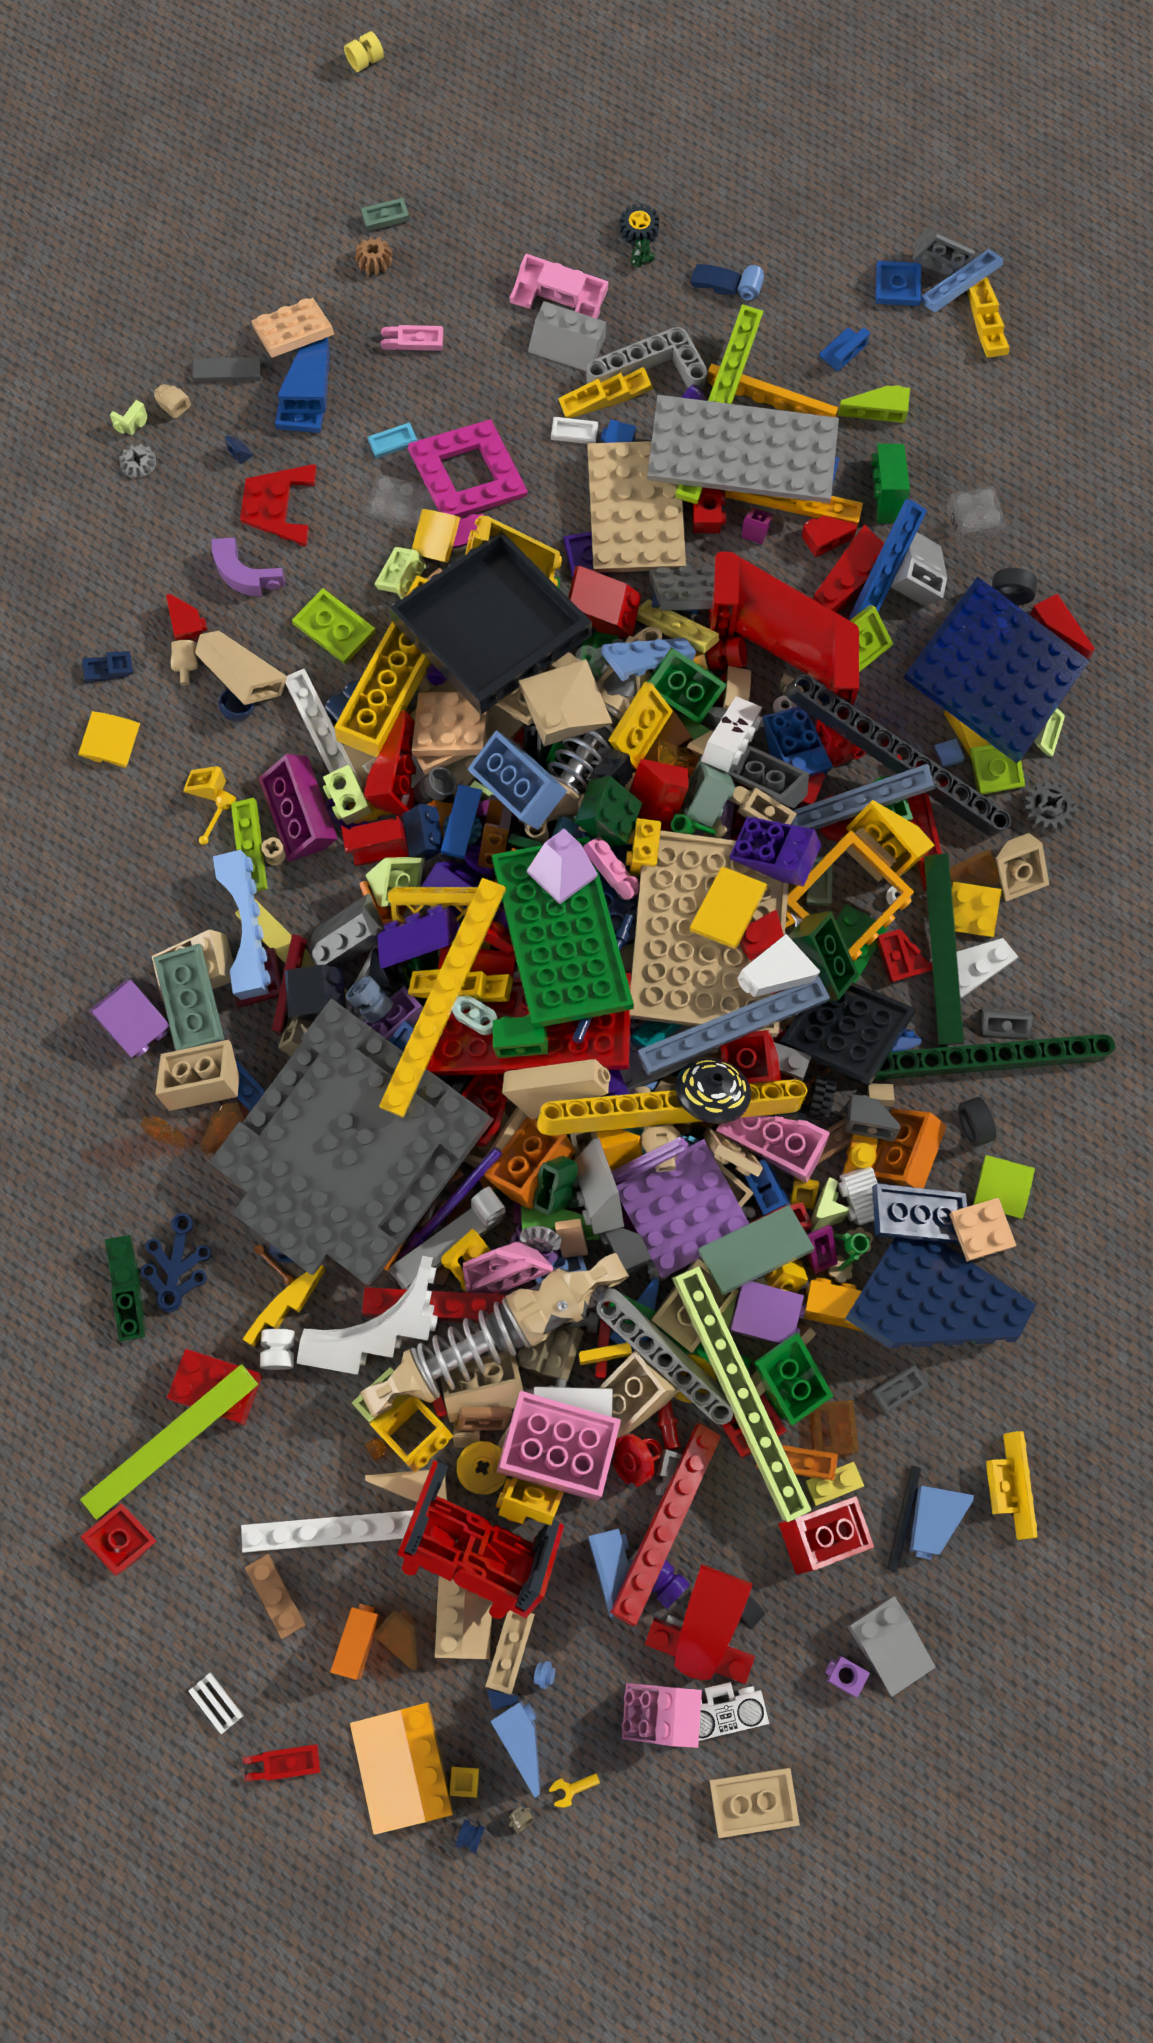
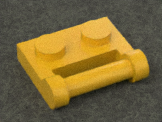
[441,1228,491,1293]

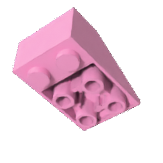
[622,1683,702,1748]

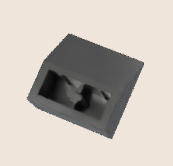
[913,227,975,276]
[599,1227,651,1276]

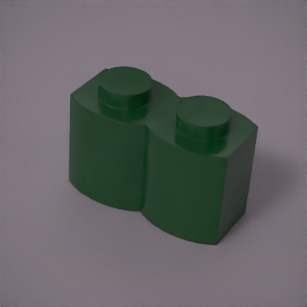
[533,1155,578,1216]

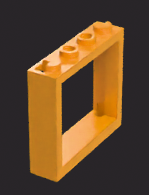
[787,831,914,962]

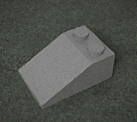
[847,1596,936,1697]

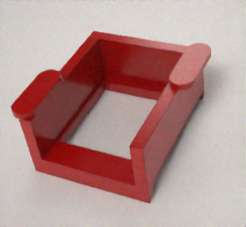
[341,816,409,866]

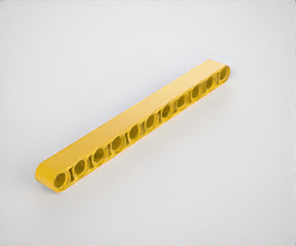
[537,1080,807,1135]

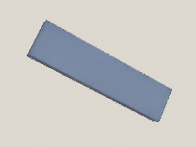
[921,249,1004,313]

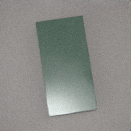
[153,944,224,1051]
[698,1205,814,1295]

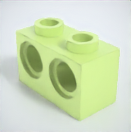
[323,765,373,825]

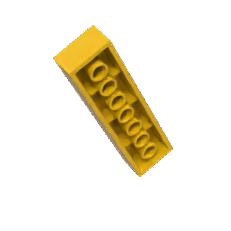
[334,575,431,757]

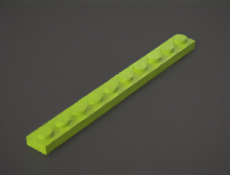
[675,304,763,504]

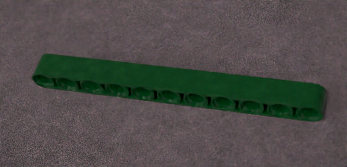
[845,1034,1115,1082]

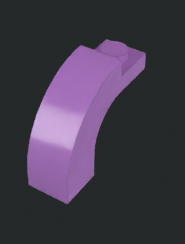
[212,538,285,596]

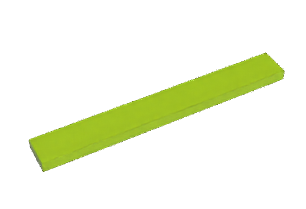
[80,1365,259,1520]

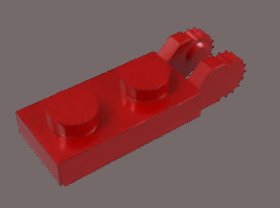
[242,1744,321,1782]

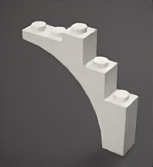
[296,1256,438,1375]

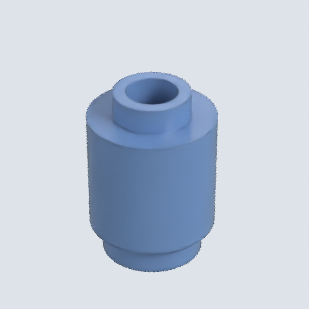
[738,265,764,301]

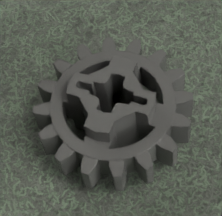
[1023,780,1077,832]

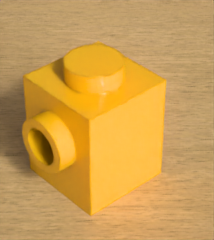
[765,1260,808,1293]

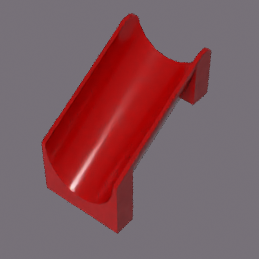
[708,551,859,720]

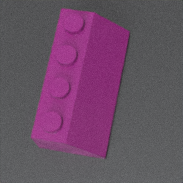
[258,754,338,862]

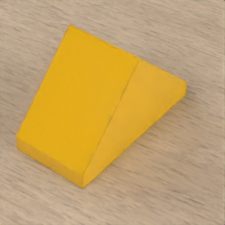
[183,766,226,801]

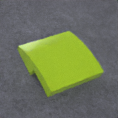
[973,1154,1035,1219]

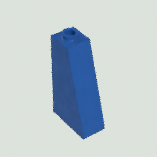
[278,337,330,413]

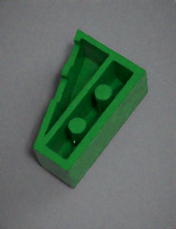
[871,443,910,524]

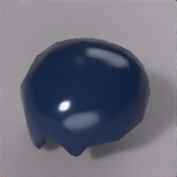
[218,688,254,722]

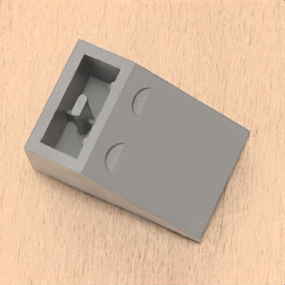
[891,532,947,607]

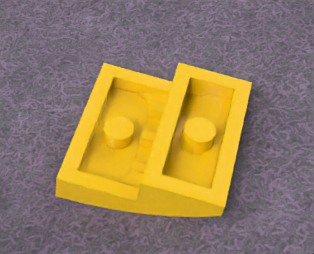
[412,509,460,563]
[78,711,140,768]

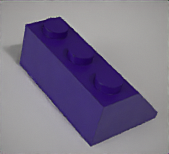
[377,904,460,969]

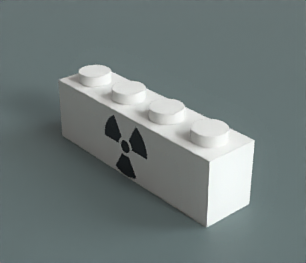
[701,696,763,772]

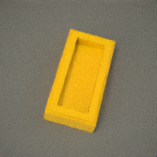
[579,1342,632,1366]

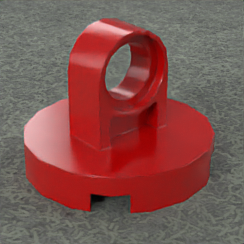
[612,1434,662,1487]

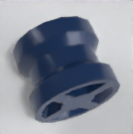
[455,1819,485,1854]

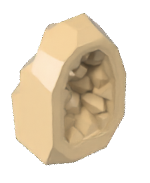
[154,384,191,418]

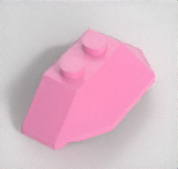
[463,1242,553,1294]

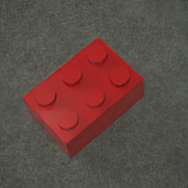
[167,1348,263,1426]

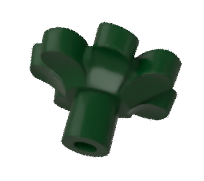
[630,238,655,268]

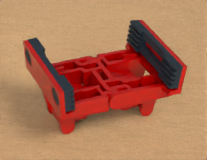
[397,1460,564,1619]

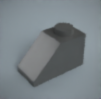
[845,1095,900,1142]

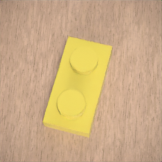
[805,1462,864,1506]

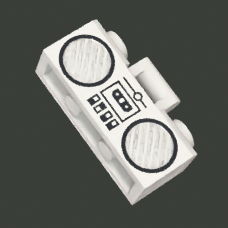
[699,1682,769,1741]

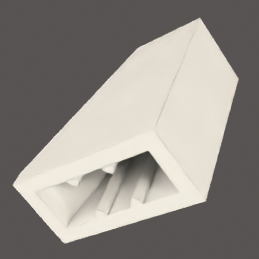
[737,934,820,997]

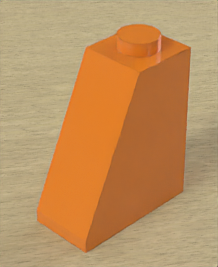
[330,1604,379,1680]

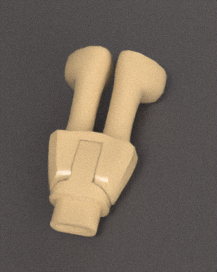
[629,1084,680,1172]

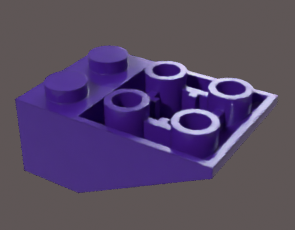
[729,816,821,887]

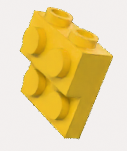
[496,1477,564,1525]

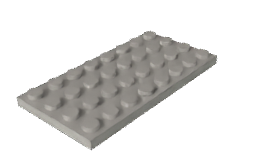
[647,395,839,503]

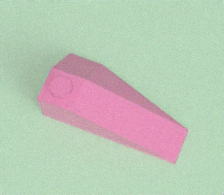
[716,1115,830,1183]

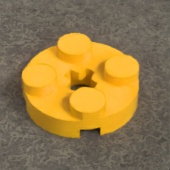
[456,1441,507,1495]

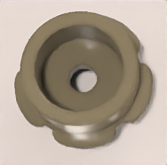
[509,1806,534,1833]

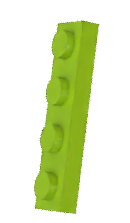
[231,798,268,892]

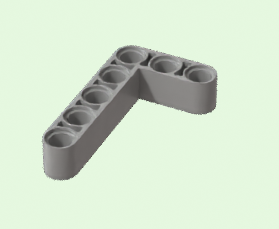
[586,327,707,390]
[389,1187,505,1290]

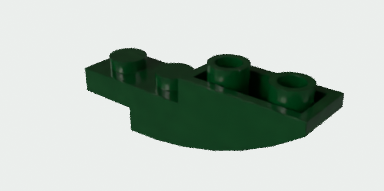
[104,1235,145,1342]

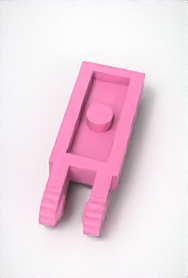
[380,325,443,351]
[583,836,640,900]

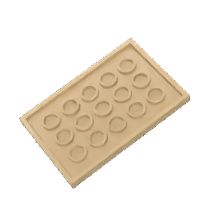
[587,441,686,573]

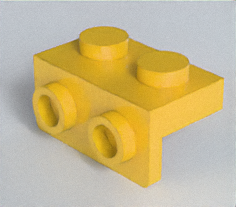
[625,818,661,877]

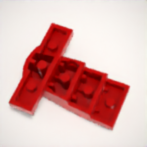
[645,1564,755,1684]

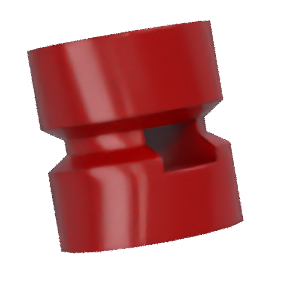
[707,637,747,671]

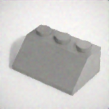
[528,302,606,371]
[572,1138,624,1235]

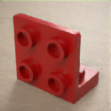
[816,720,866,766]

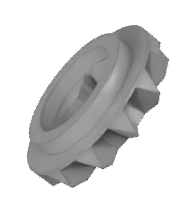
[119,443,156,478]
[520,1226,562,1252]

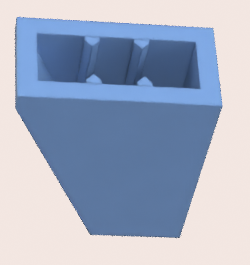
[909,1486,974,1560]

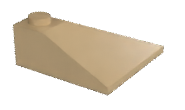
[518,659,612,746]

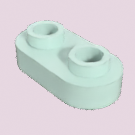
[452,996,498,1035]

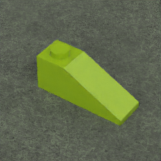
[838,385,910,423]

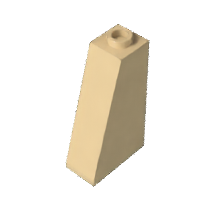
[195,631,287,705]
[502,1059,610,1119]

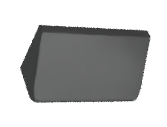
[981,1008,1033,1039]

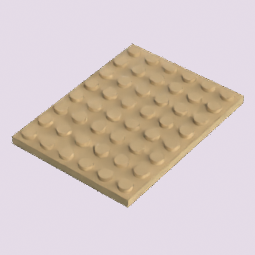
[631,831,788,1037]

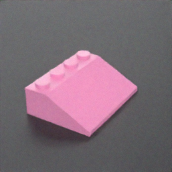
[496,1391,621,1501]

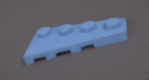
[601,638,696,681]

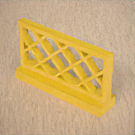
[388,887,492,949]

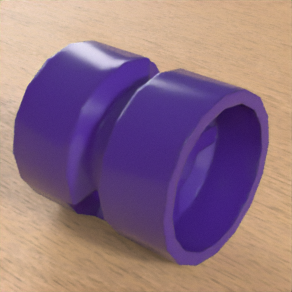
[651,1560,690,1609]

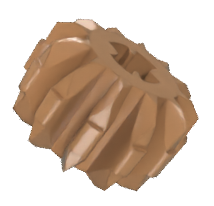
[355,236,393,276]

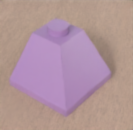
[527,829,597,904]

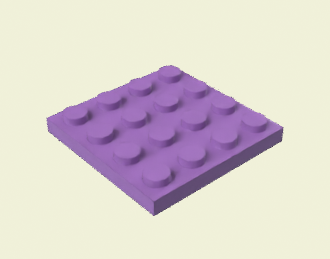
[616,1139,749,1278]

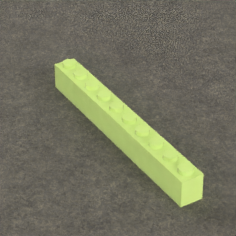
[672,1266,812,1522]

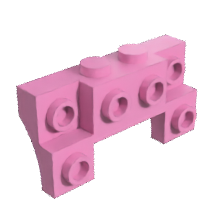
[510,254,608,319]

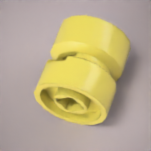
[344,31,384,72]

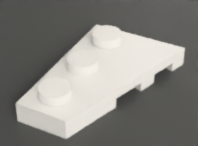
[930,938,1018,999]

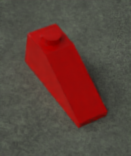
[1029,593,1095,660]

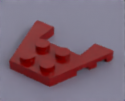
[240,464,317,547]

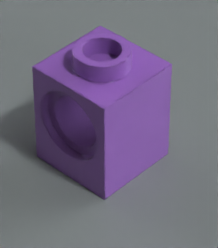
[825,1656,870,1698]

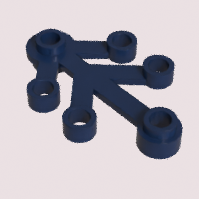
[141,1213,212,1313]

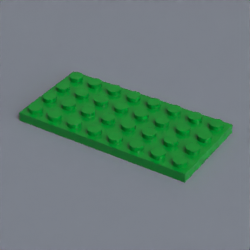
[492,837,634,1029]

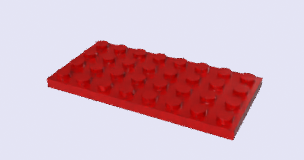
[426,973,631,1076]

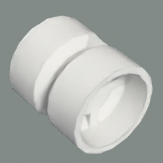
[260,1329,295,1370]

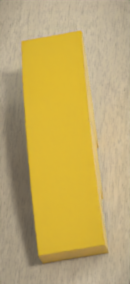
[967,277,1010,358]
[558,367,653,418]
[408,969,513,1002]
[243,1265,326,1348]

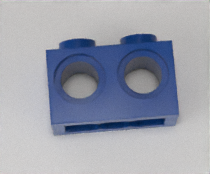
[745,1159,790,1216]

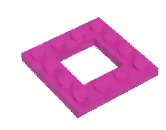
[408,419,528,517]

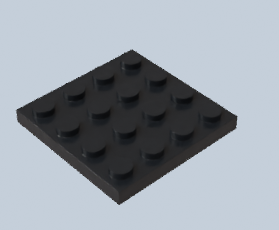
[780,982,915,1085]

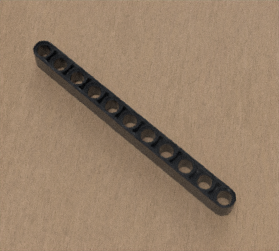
[786,675,1011,836]

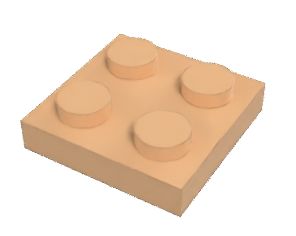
[949,1198,1017,1262]

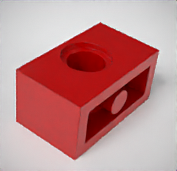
[692,487,726,533]

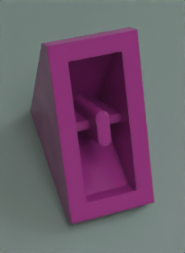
[741,507,774,545]
[806,1225,838,1274]

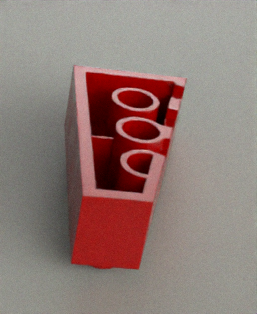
[813,524,884,614]

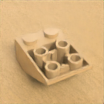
[152,929,233,1001]

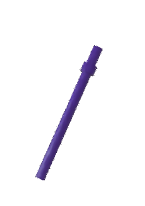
[398,1147,503,1259]

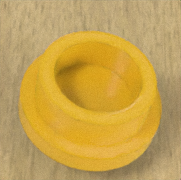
[850,1143,876,1168]

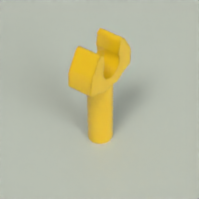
[549,1773,600,1808]

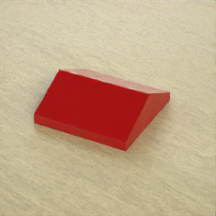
[80,1503,156,1576]

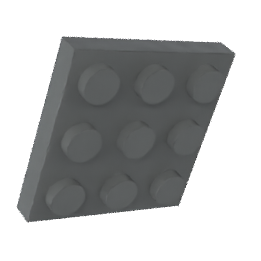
[649,566,714,610]

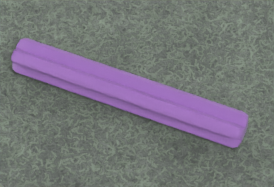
[611,1137,688,1185]

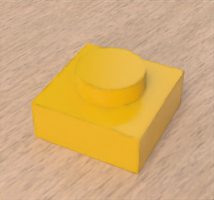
[449,1766,479,1798]

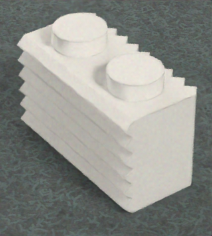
[838,1167,878,1226]

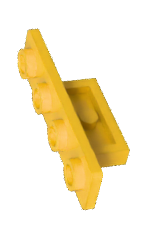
[986,1431,1037,1540]

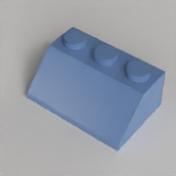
[588,1529,633,1617]

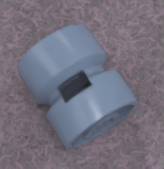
[346,976,393,1023]

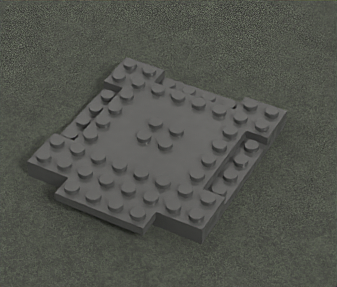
[209,999,494,1285]

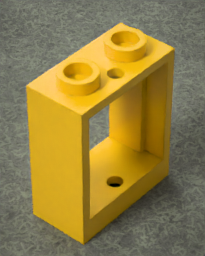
[370,1395,453,1473]

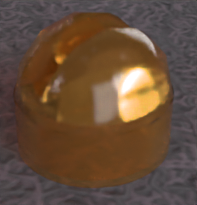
[364,1439,386,1462]

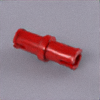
[657,1400,681,1451]

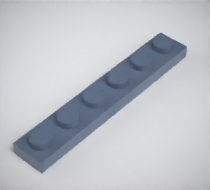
[792,764,935,830]

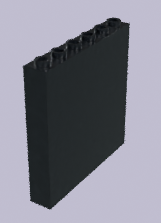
[390,531,592,714]

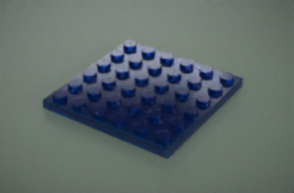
[902,576,1089,764]

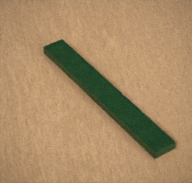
[924,853,964,1046]

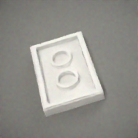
[534,1387,612,1417]

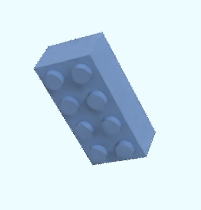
[467,731,568,830]

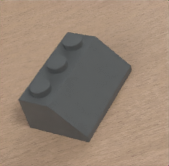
[726,745,809,808]
[308,894,384,968]

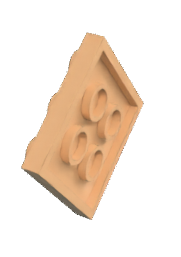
[252,298,334,358]
[412,692,488,757]

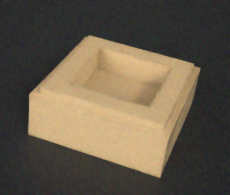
[867,1083,895,1107]

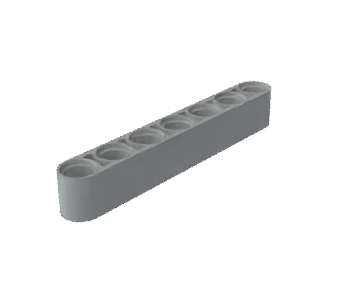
[597,1288,733,1425]

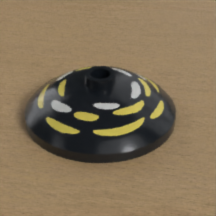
[675,1058,751,1124]

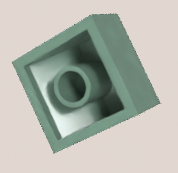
[682,756,735,827]

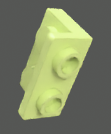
[375,547,426,599]

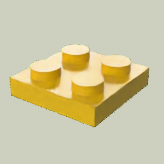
[952,882,1002,937]

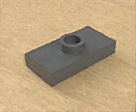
[871,1365,930,1415]

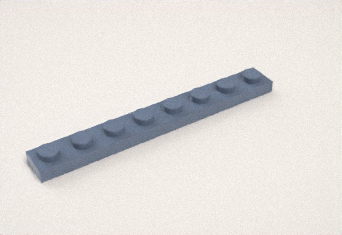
[637,976,830,1076]

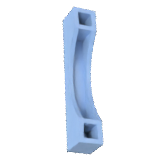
[213,850,271,1000]

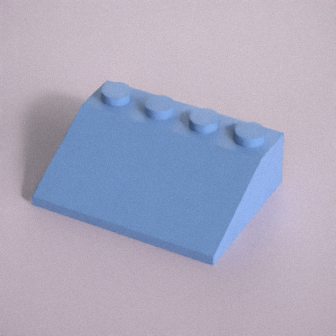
[491,1700,541,1797]

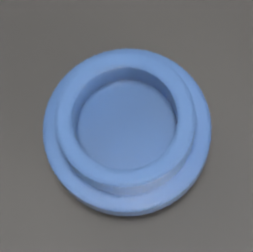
[534,1661,555,1689]

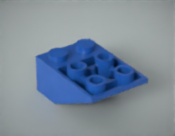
[763,706,833,777]

